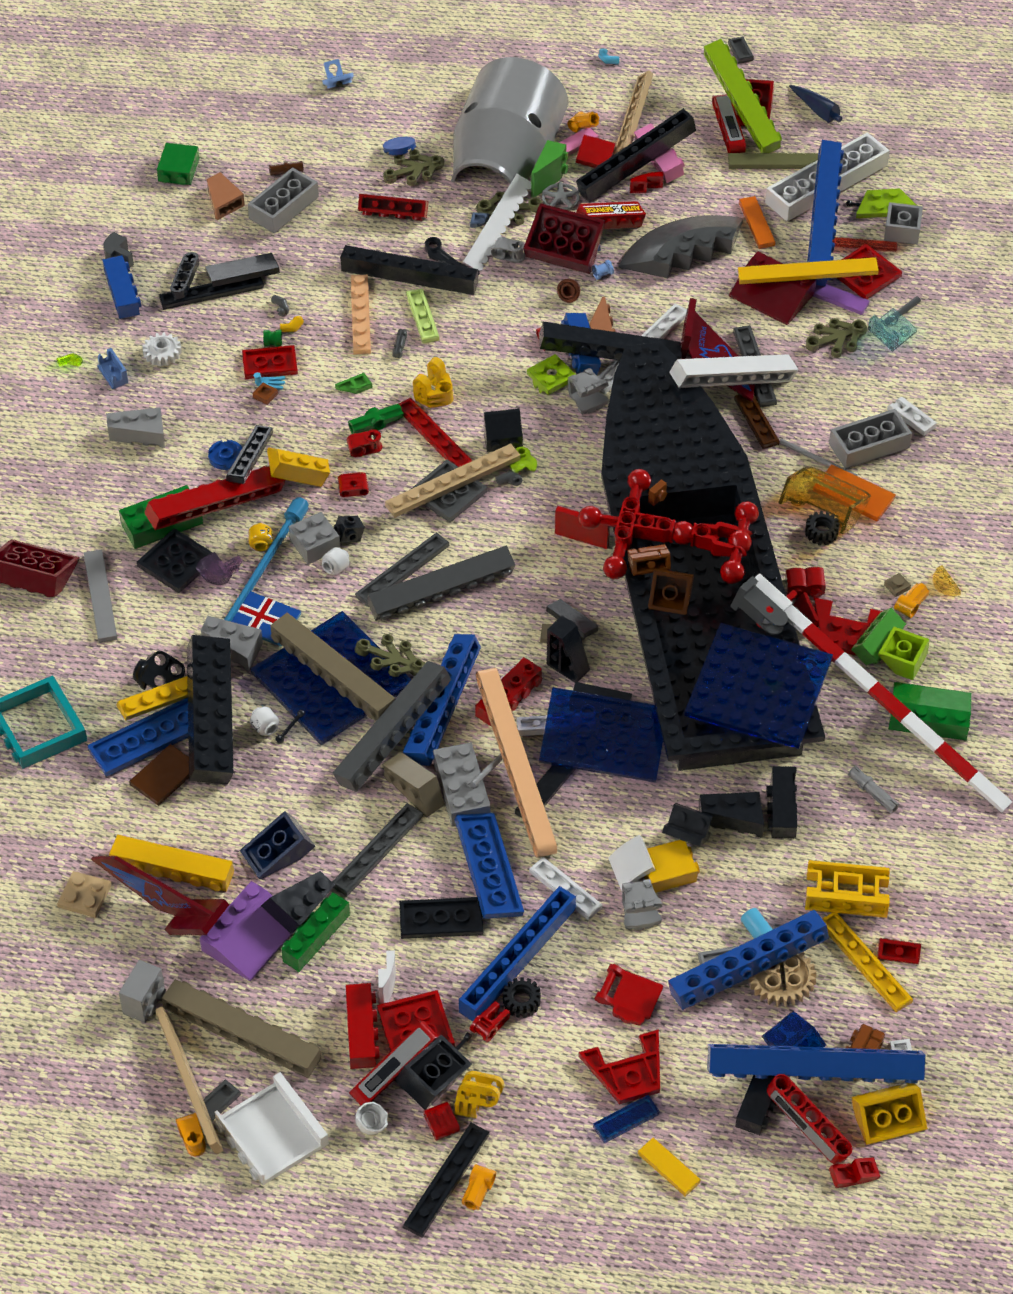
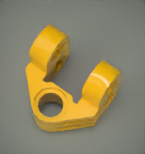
[413,357,454,408]
[455,1071,504,1119]

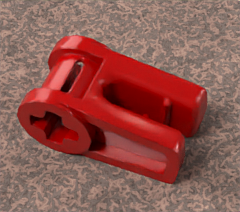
[470,1001,510,1042]

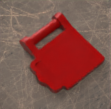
[594,964,663,1026]

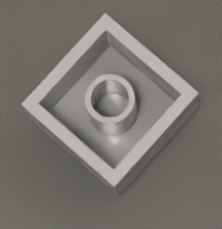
[884,202,923,245]
[289,512,340,564]
[119,960,166,1023]

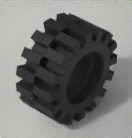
[805,511,840,545]
[503,977,541,1018]

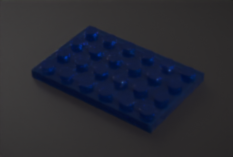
[539,687,663,783]

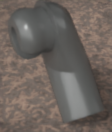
[271,295,289,317]
[495,471,523,486]

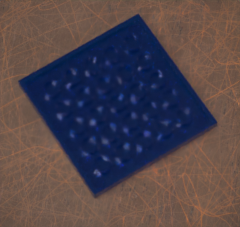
[250,611,412,745]
[684,623,833,749]

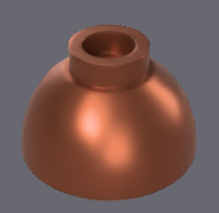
[557,278,581,303]

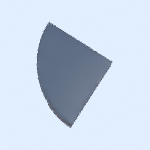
[470,212,489,228]

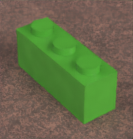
[851,608,906,666]

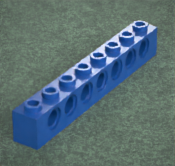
[403,634,481,766]
[668,910,829,1010]

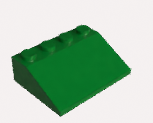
[888,682,972,741]

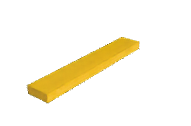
[822,913,913,1013]

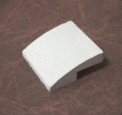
[608,835,655,891]
[378,950,396,1004]

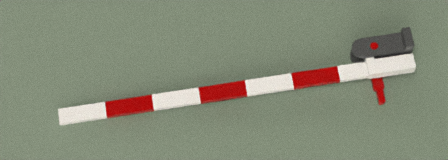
[731,573,1012,813]

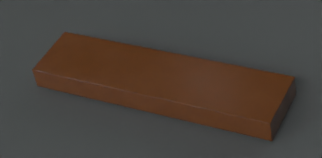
[734,394,780,449]

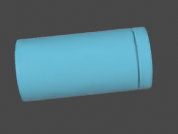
[740,908,773,938]

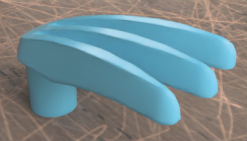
[254,372,285,390]

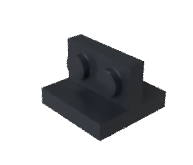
[662,803,713,847]

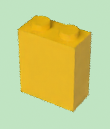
[644,840,700,893]

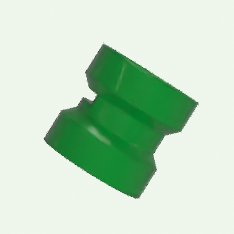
[263,330,282,347]

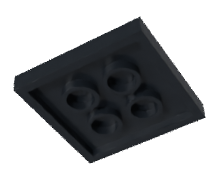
[137,528,217,593]

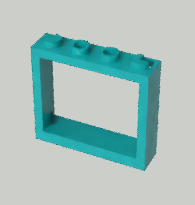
[0,675,88,769]

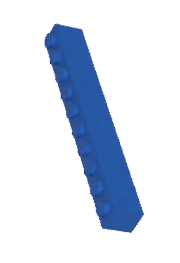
[807,139,844,286]
[707,1044,926,1083]

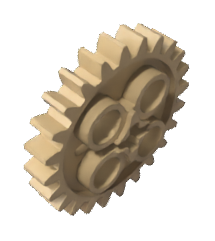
[749,952,816,1007]

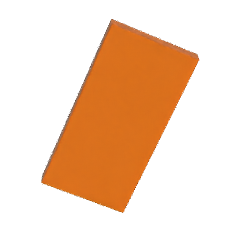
[813,464,896,522]

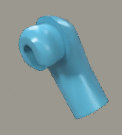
[598,48,619,65]

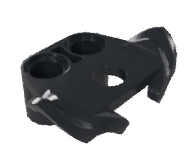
[133,651,185,690]

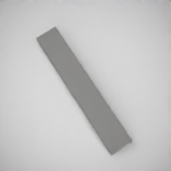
[83,549,118,643]

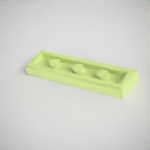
[406,288,439,344]

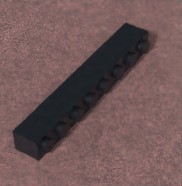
[576,108,696,203]
[340,245,478,295]
[539,321,682,361]

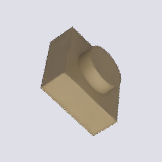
[884,573,911,597]

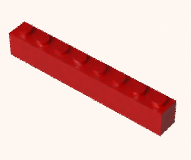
[145,465,286,530]

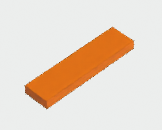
[739,196,775,249]

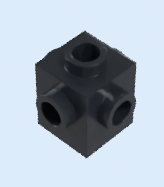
[334,515,365,543]

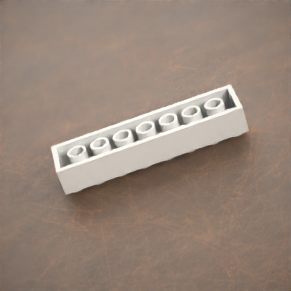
[765,132,890,222]

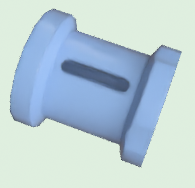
[592,260,614,280]

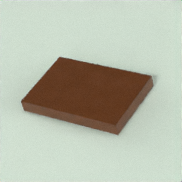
[129,744,189,806]

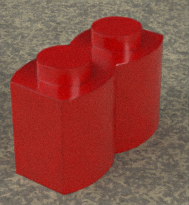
[785,567,826,598]

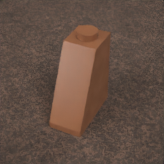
[207,172,245,220]

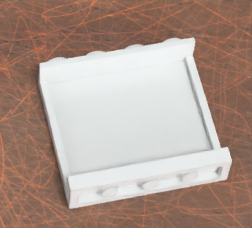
[214,1072,329,1185]

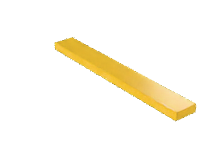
[738,257,879,284]

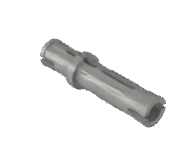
[848,766,900,814]

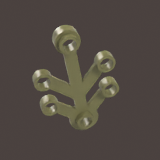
[383,149,445,186]
[476,191,542,225]
[805,318,867,358]
[355,634,425,677]

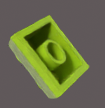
[878,627,929,680]

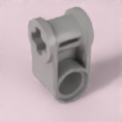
[491,237,525,263]

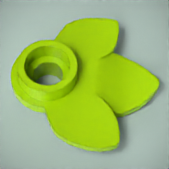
[510,447,537,473]

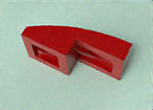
[630,171,663,193]
[829,1157,881,1188]

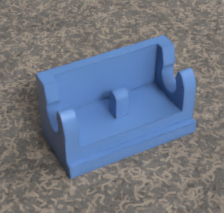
[97,348,128,390]

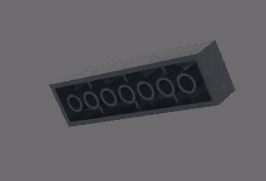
[187,635,234,785]

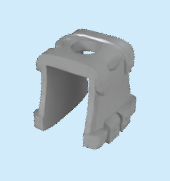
[568,368,609,415]
[622,879,662,930]

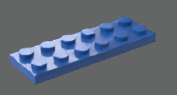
[87,697,188,777]
[454,813,524,919]

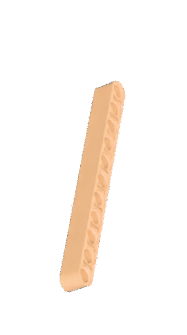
[476,668,557,858]

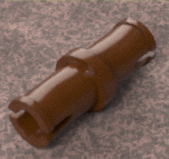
[269,161,304,176]

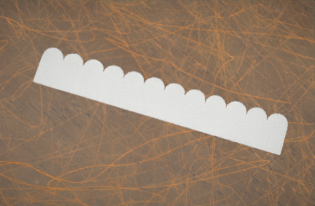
[463,174,531,271]

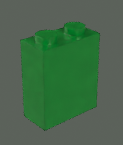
[157,143,200,185]

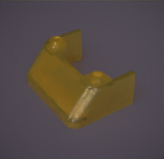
[778,466,871,534]

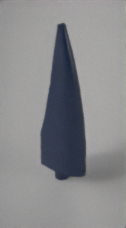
[789,85,842,123]

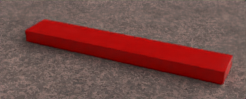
[399,397,472,467]

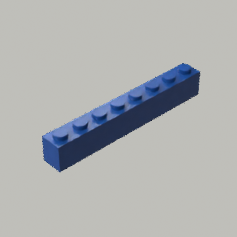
[459,886,576,1021]

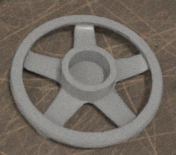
[542,182,580,210]

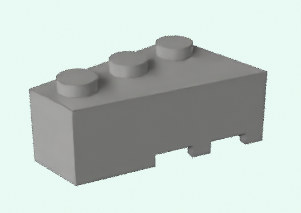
[106,407,165,448]
[201,616,263,672]

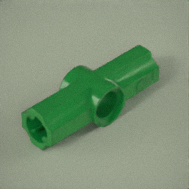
[348,403,403,434]

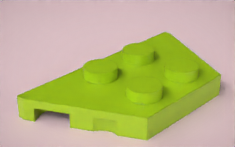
[856,188,917,219]

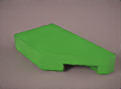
[335,373,373,394]

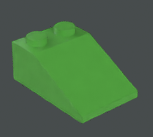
[531,140,568,198]

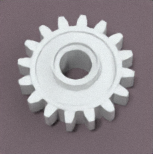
[142,332,182,366]

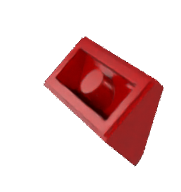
[793,592,819,627]
[877,938,921,964]

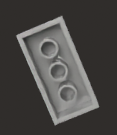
[248,167,319,233]
[829,409,912,469]
[433,742,491,827]

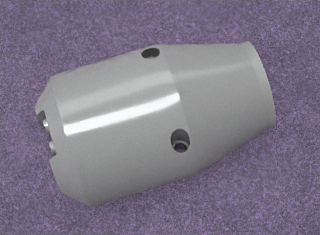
[451,57,569,184]

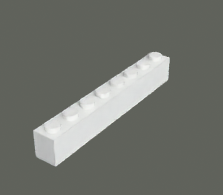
[669,354,799,388]

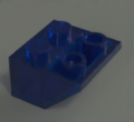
[762,1011,826,1047]

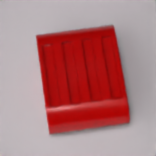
[338,472,369,497]
[423,1102,460,1141]

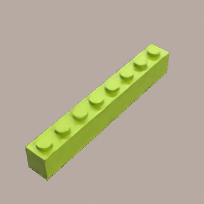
[704,39,782,153]

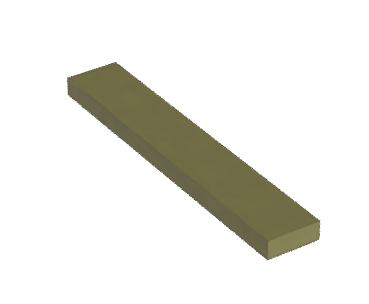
[728,153,818,169]

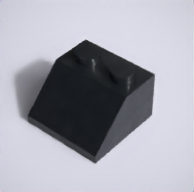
[484,408,523,452]

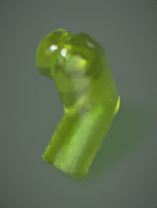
[56,353,83,367]

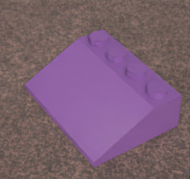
[200,881,296,982]

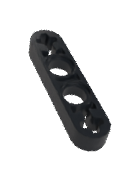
[170,252,199,299]

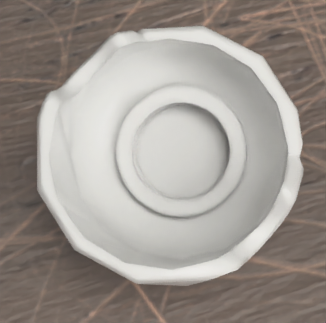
[355,1102,388,1135]

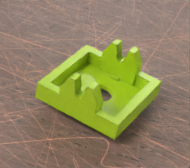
[527,354,576,395]

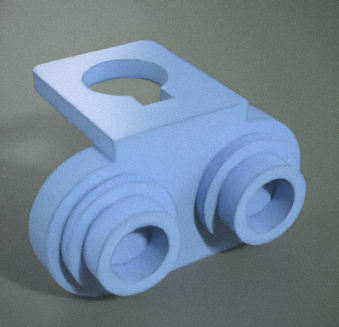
[322,59,354,89]

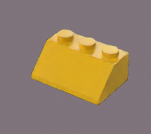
[267,447,330,487]
[851,1083,928,1145]

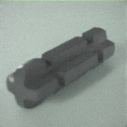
[392,329,407,358]

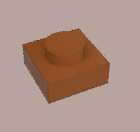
[252,383,278,405]
[648,480,667,506]

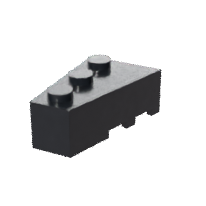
[546,616,590,683]
[766,766,797,839]
[698,792,764,838]
[261,871,335,934]

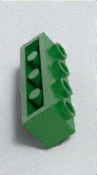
[281,892,350,972]

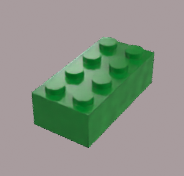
[119,485,203,549]

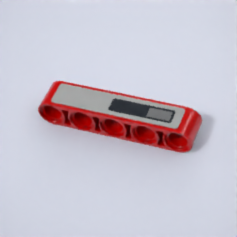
[712,94,746,153]
[349,1021,438,1106]
[767,1074,852,1164]

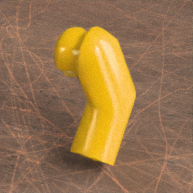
[280,316,304,332]

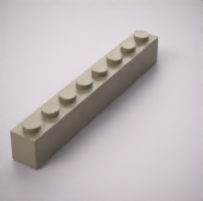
[270,612,395,721]
[162,979,321,1078]

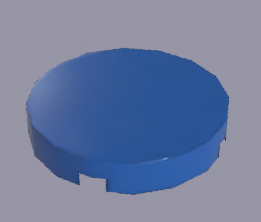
[383,136,416,155]
[208,440,243,470]

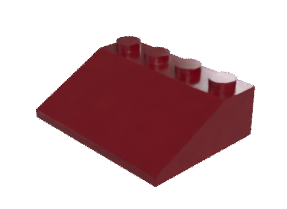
[523,203,605,274]
[729,251,816,325]
[0,539,80,597]

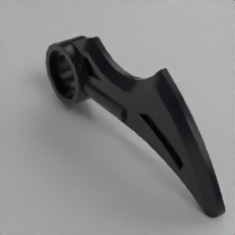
[425,237,480,275]

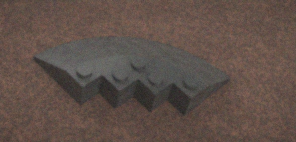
[619,215,743,278]

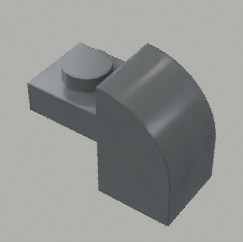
[103,232,134,268]

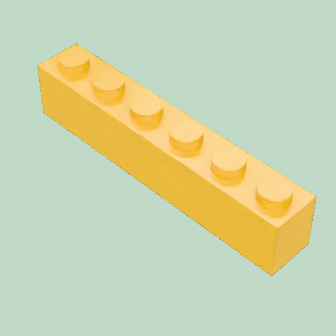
[109,834,234,892]

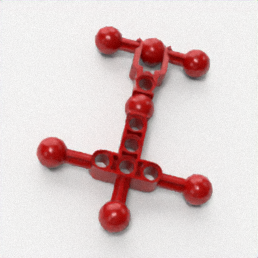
[578,469,759,584]

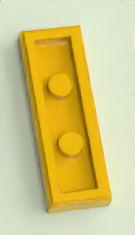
[638,1137,701,1197]

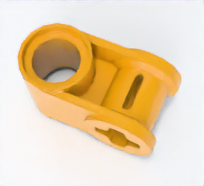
[175,1112,206,1157]

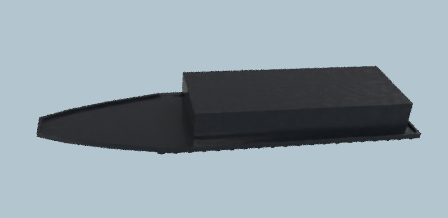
[601,342,825,771]

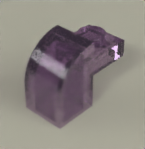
[196,552,242,585]

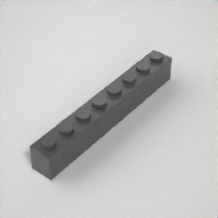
[367,545,515,620]
[333,661,451,792]

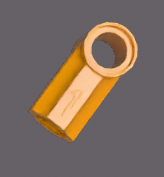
[567,111,599,133]
[894,583,929,618]
[462,1164,496,1210]

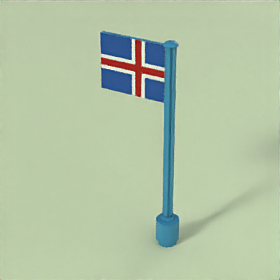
[224,497,309,646]

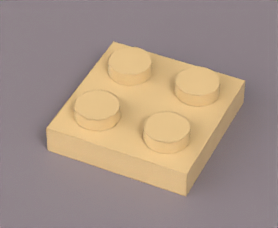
[57,871,112,918]

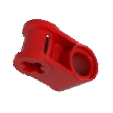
[346,430,382,458]

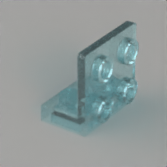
[868,308,917,352]

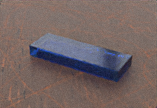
[593,1095,660,1143]

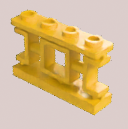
[805,860,890,918]

